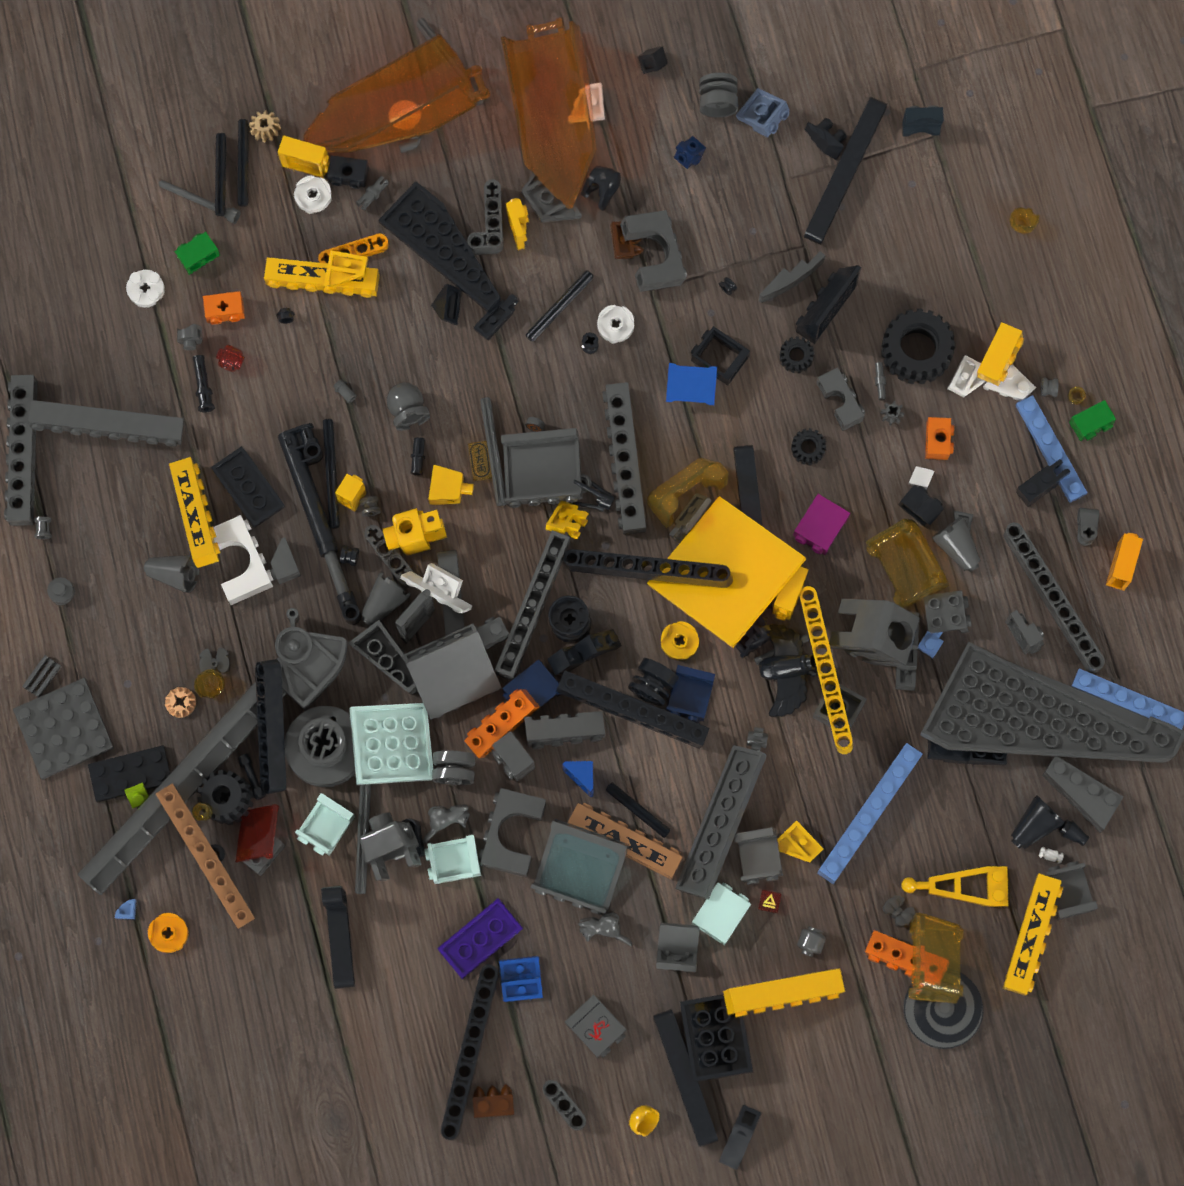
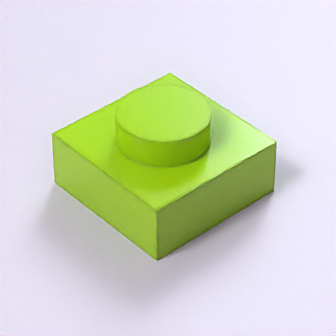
[125,783,149,809]

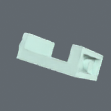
[295,793,355,856]
[424,835,481,884]
[692,882,751,946]

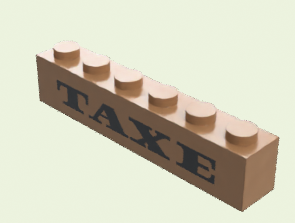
[568,803,683,880]

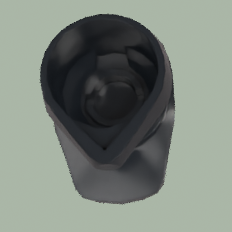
[580,166,621,211]

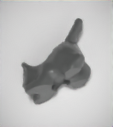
[423,804,469,844]
[578,912,632,946]

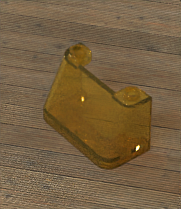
[647,457,729,528]
[865,519,949,608]
[909,913,963,1003]

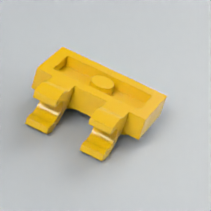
[546,501,589,539]

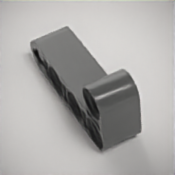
[467,179,503,255]

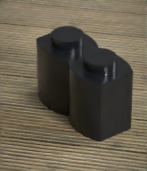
[898,485,944,529]

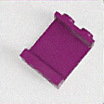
[793,494,851,555]

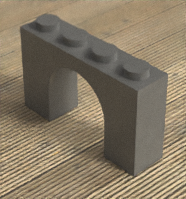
[620,210,687,292]
[478,788,546,878]

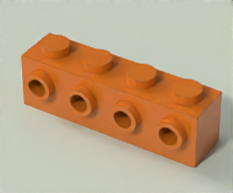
[464,689,540,758]
[865,930,949,986]

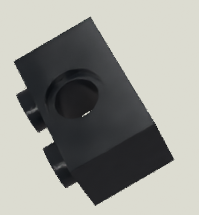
[327,155,369,189]

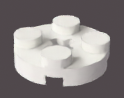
[294,176,332,214]
[126,270,165,307]
[597,305,634,344]

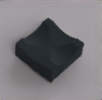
[902,105,944,136]

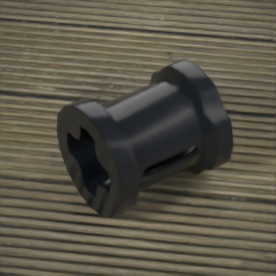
[582,332,599,354]

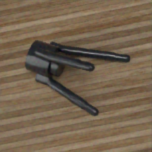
[571,480,615,512]

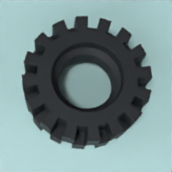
[780,336,814,373]
[791,428,826,465]

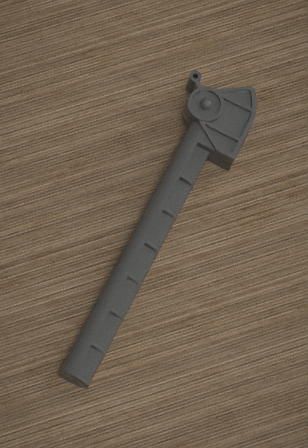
[78,608,348,895]

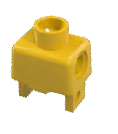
[383,508,447,555]

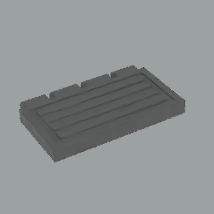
[395,589,435,644]

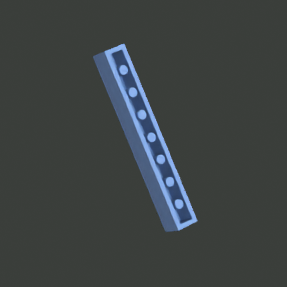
[817,743,922,884]

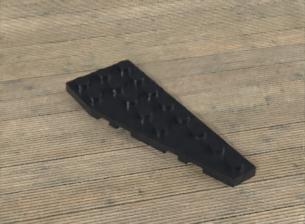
[378,181,501,313]

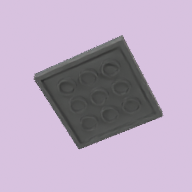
[13,678,114,780]

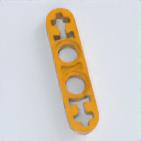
[318,234,389,264]

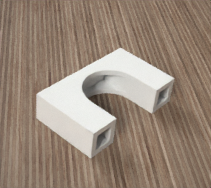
[214,515,273,605]

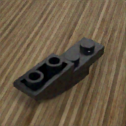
[927,740,1007,765]

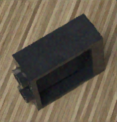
[691,326,750,386]

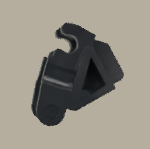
[735,615,771,659]

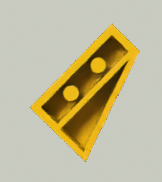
[977,322,1024,386]

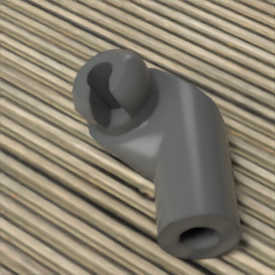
[399,129,422,153]

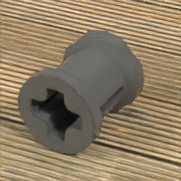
[34,517,52,539]

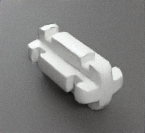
[1039,847,1064,863]

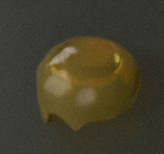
[1009,207,1040,234]
[194,669,225,699]

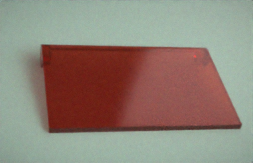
[235,804,279,862]

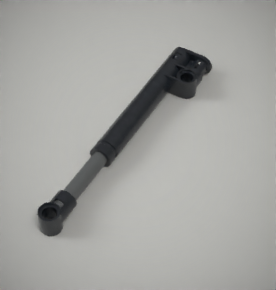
[278,423,361,625]

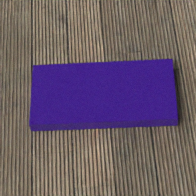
[437,898,523,980]

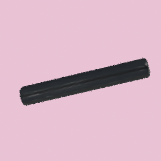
[606,782,670,838]

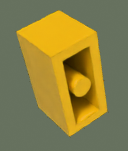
[335,474,367,512]

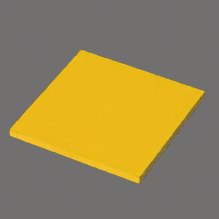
[647,496,806,648]

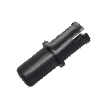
[410,437,426,475]

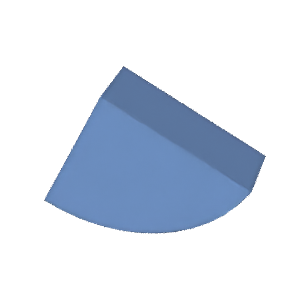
[115,899,137,919]

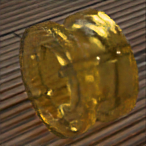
[1068,387,1086,405]
[192,803,212,821]

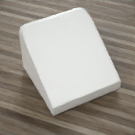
[908,466,934,490]

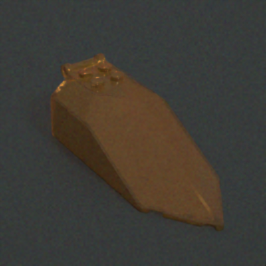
[501,17,597,209]
[303,34,490,152]

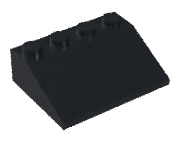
[796,265,861,345]
[680,994,754,1082]

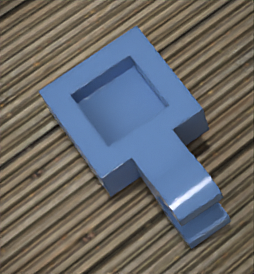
[918,631,944,658]

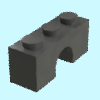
[817,368,865,431]

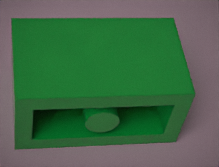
[174,232,220,275]
[1069,400,1116,441]

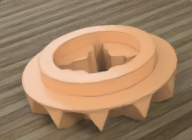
[165,687,196,718]

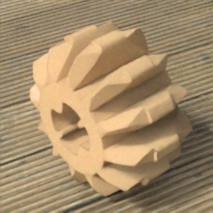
[249,110,281,143]

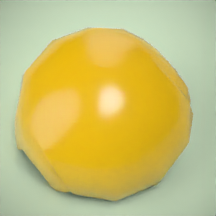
[629,1105,659,1136]

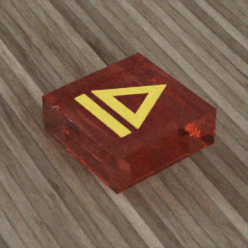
[758,890,781,914]

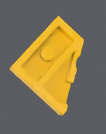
[324,250,368,287]
[777,821,824,863]

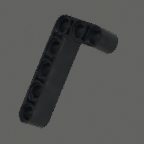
[321,886,355,989]

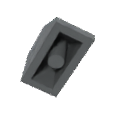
[270,537,301,584]

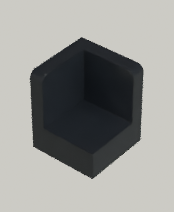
[638,46,668,74]

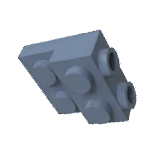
[736,88,789,137]

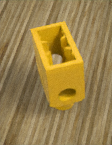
[428,465,474,505]

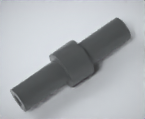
[875,362,887,400]

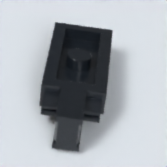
[474,294,519,341]

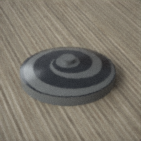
[903,969,983,1049]

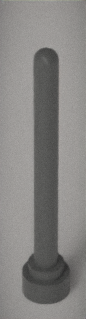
[159,180,241,224]

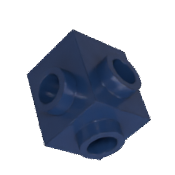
[674,136,706,169]

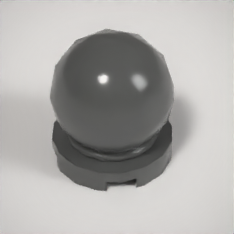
[386,382,430,431]

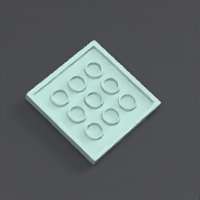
[349,703,433,785]

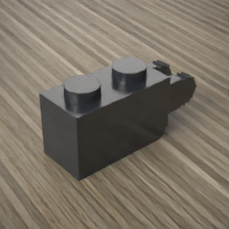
[1016,459,1070,507]

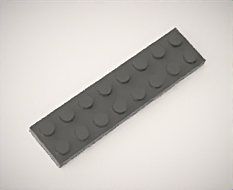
[675,745,767,900]

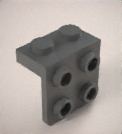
[924,590,972,634]
[656,923,699,972]

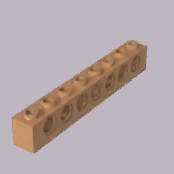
[156,783,255,929]

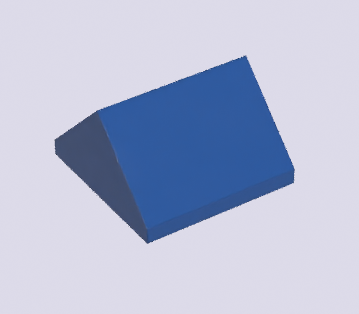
[562,761,593,798]

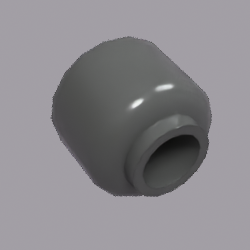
[797,926,826,957]

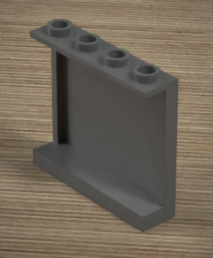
[501,428,583,508]
[402,624,501,720]

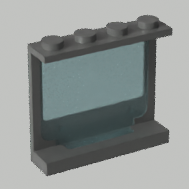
[531,819,629,915]

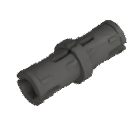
[356,176,389,211]

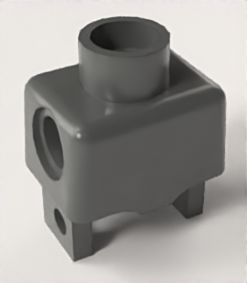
[360,812,422,881]

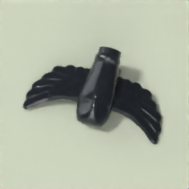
[759,624,818,717]

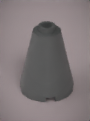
[932,517,981,572]
[144,555,200,593]
[361,572,412,626]

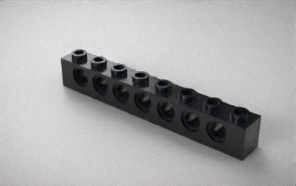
[556,671,710,749]

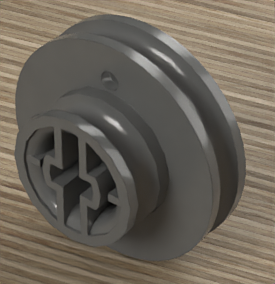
[285,706,356,788]

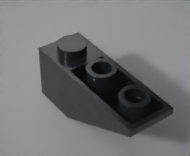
[719,1105,761,1170]

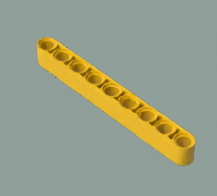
[800,586,853,754]

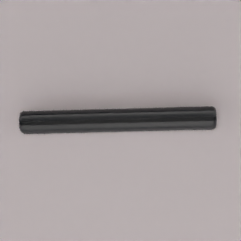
[238,119,249,207]
[215,133,226,217]
[526,270,593,342]

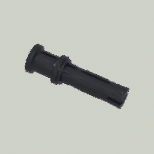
[193,355,215,412]

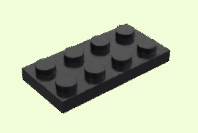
[211,446,285,528]
[88,745,171,803]

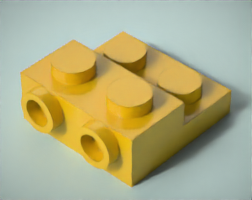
[506,198,529,250]

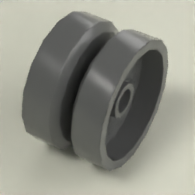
[432,751,476,785]

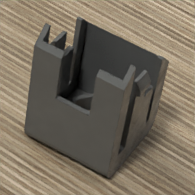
[829,599,920,667]

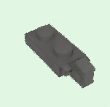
[669,493,712,543]

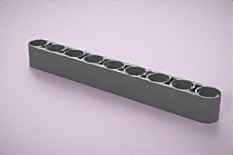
[1003,522,1105,673]

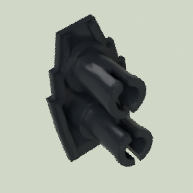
[804,118,847,160]

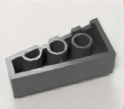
[348,620,418,695]
[524,711,605,749]
[1042,756,1123,833]

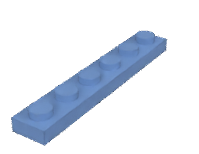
[1015,395,1087,503]
[1071,669,1184,730]

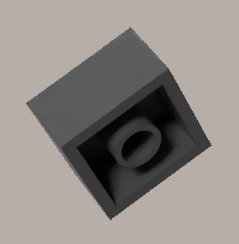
[813,684,867,729]
[492,731,535,782]

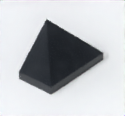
[431,284,461,325]

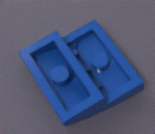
[499,956,543,1002]

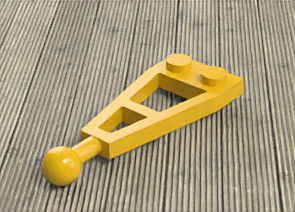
[901,866,1008,907]

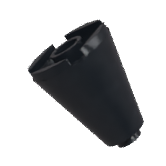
[1011,795,1065,849]

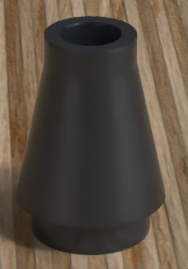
[1058,819,1089,846]

